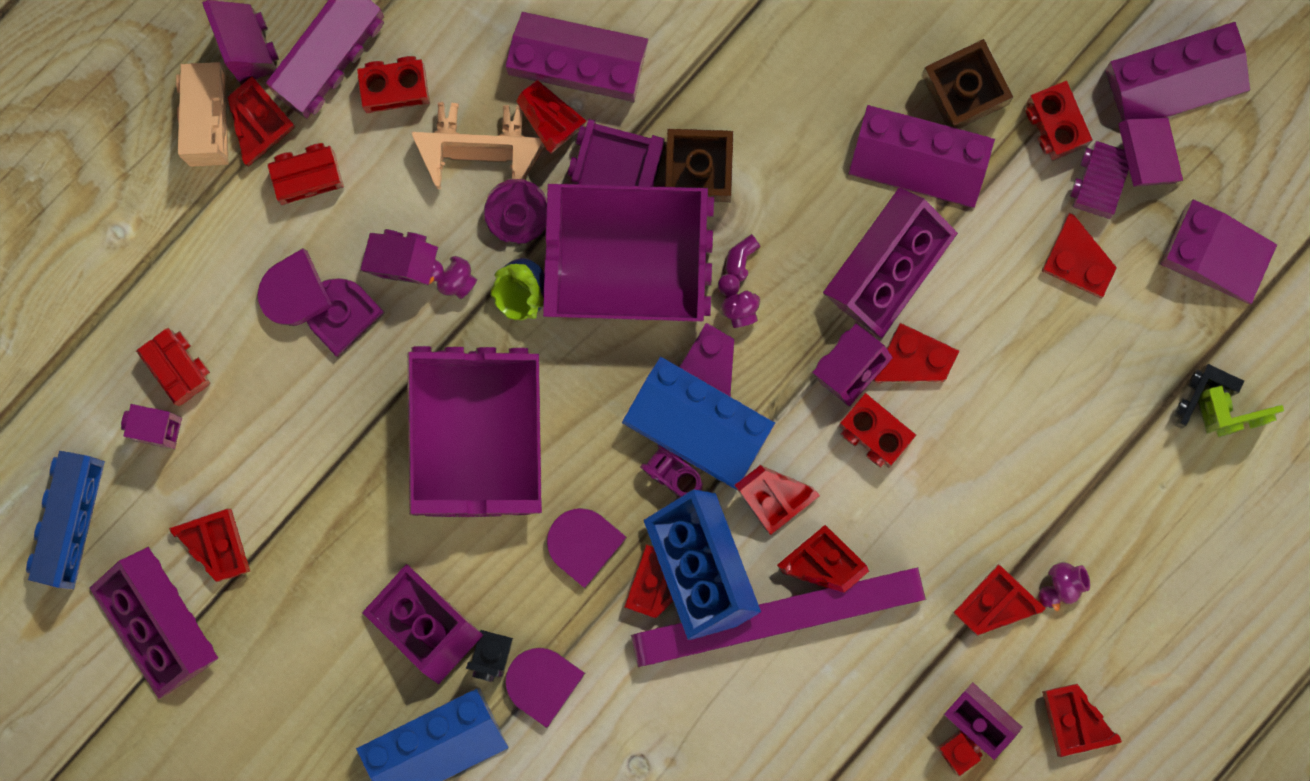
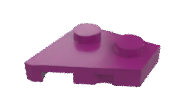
[680,323,734,397]

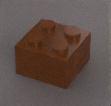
[922,39,1013,129]
[665,129,733,203]

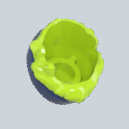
[491,258,545,321]

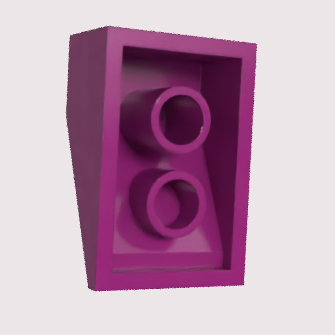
[202,0,279,85]
[1160,199,1277,305]
[362,564,483,684]

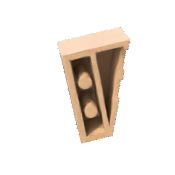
[176,62,229,167]

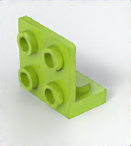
[1198,386,1284,437]

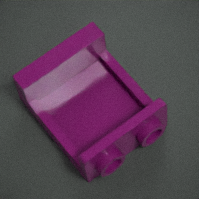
[567,119,665,187]

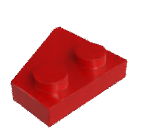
[227,76,295,167]
[516,80,587,153]
[873,323,959,383]
[624,544,673,618]
[952,564,1046,636]

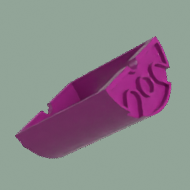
[543,184,714,322]
[407,346,542,517]

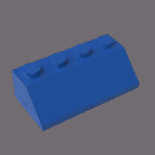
[622,357,775,490]
[26,450,105,590]
[644,489,761,640]
[356,688,509,781]

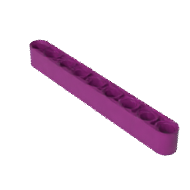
[630,567,926,667]

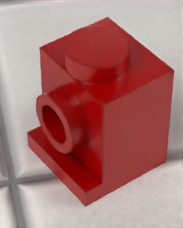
[936,730,983,776]

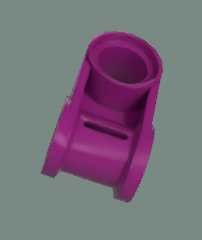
[640,445,703,498]

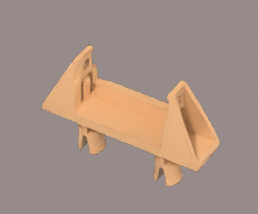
[412,102,545,189]

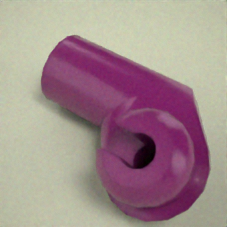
[725,234,761,282]

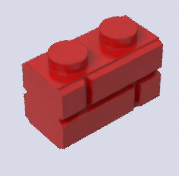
[267,143,344,205]
[136,328,211,406]

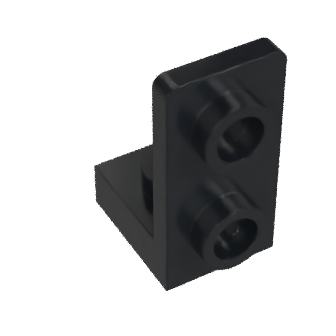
[1174,364,1244,429]
[466,630,514,682]

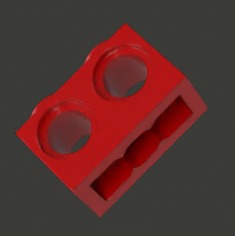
[357,56,430,113]
[1025,80,1093,161]
[839,393,917,468]

